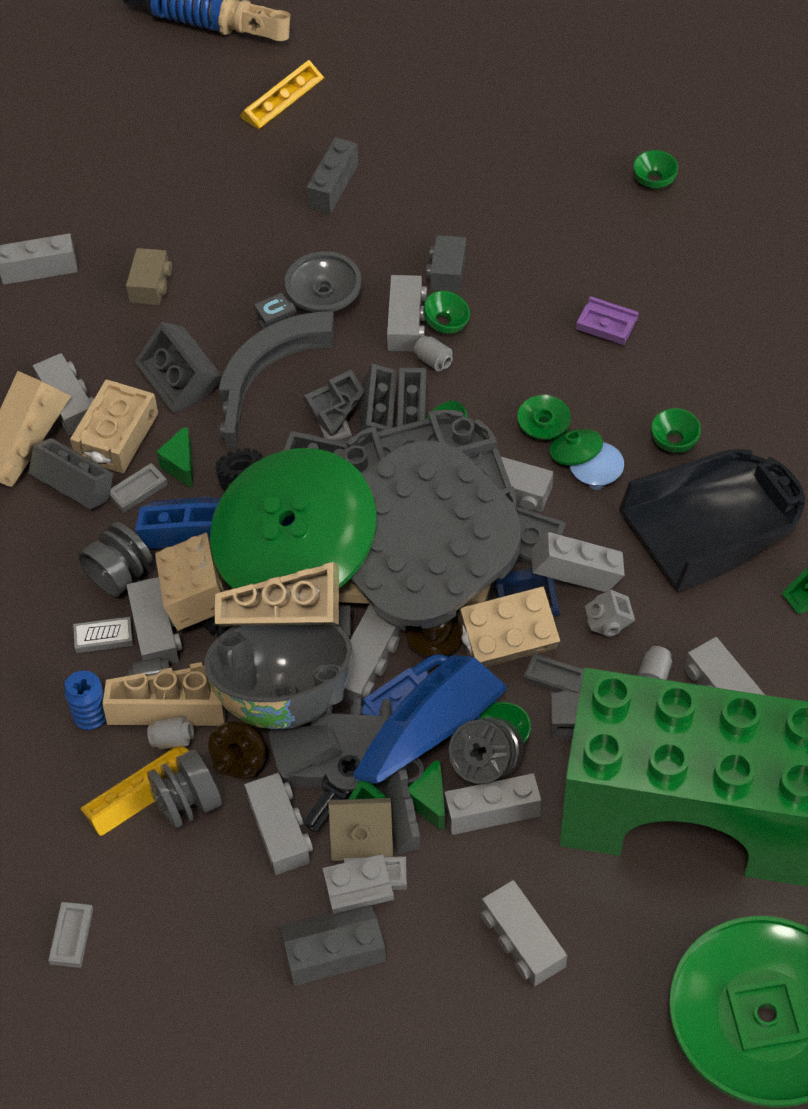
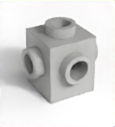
[585,589,635,637]

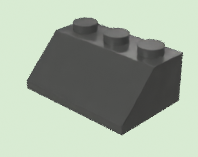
[134,322,222,413]
[279,905,386,986]

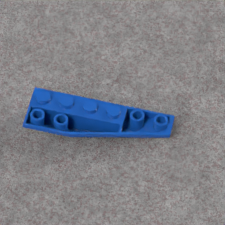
[135,497,295,549]
[353,655,507,784]

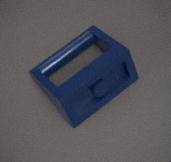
[494,568,560,617]

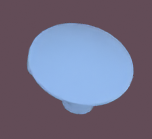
[569,442,624,490]

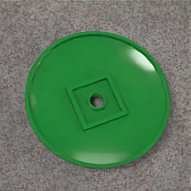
[210,448,377,589]
[669,916,808,1108]

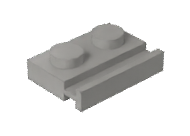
[323,854,394,914]

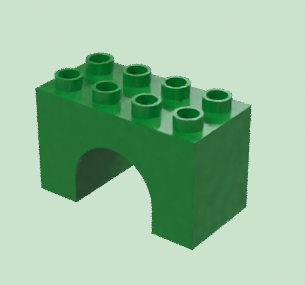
[560,668,808,887]

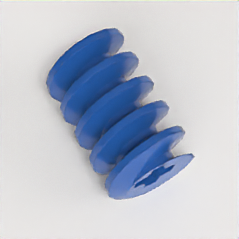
[64,671,106,730]

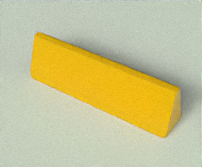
[240,60,324,130]
[80,746,189,836]

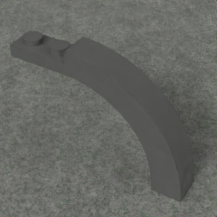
[219,312,335,449]

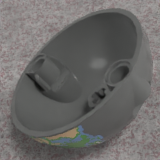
[204,625,352,729]

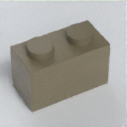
[126,248,172,305]

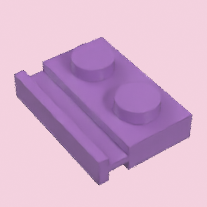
[576,297,639,345]

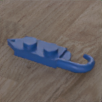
[362,654,449,716]

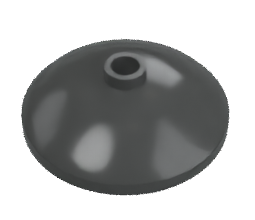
[285,251,362,312]

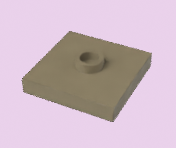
[329,798,393,861]

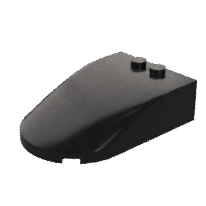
[619,449,805,592]

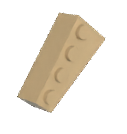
[0,371,71,487]
[215,562,339,626]
[103,662,226,726]

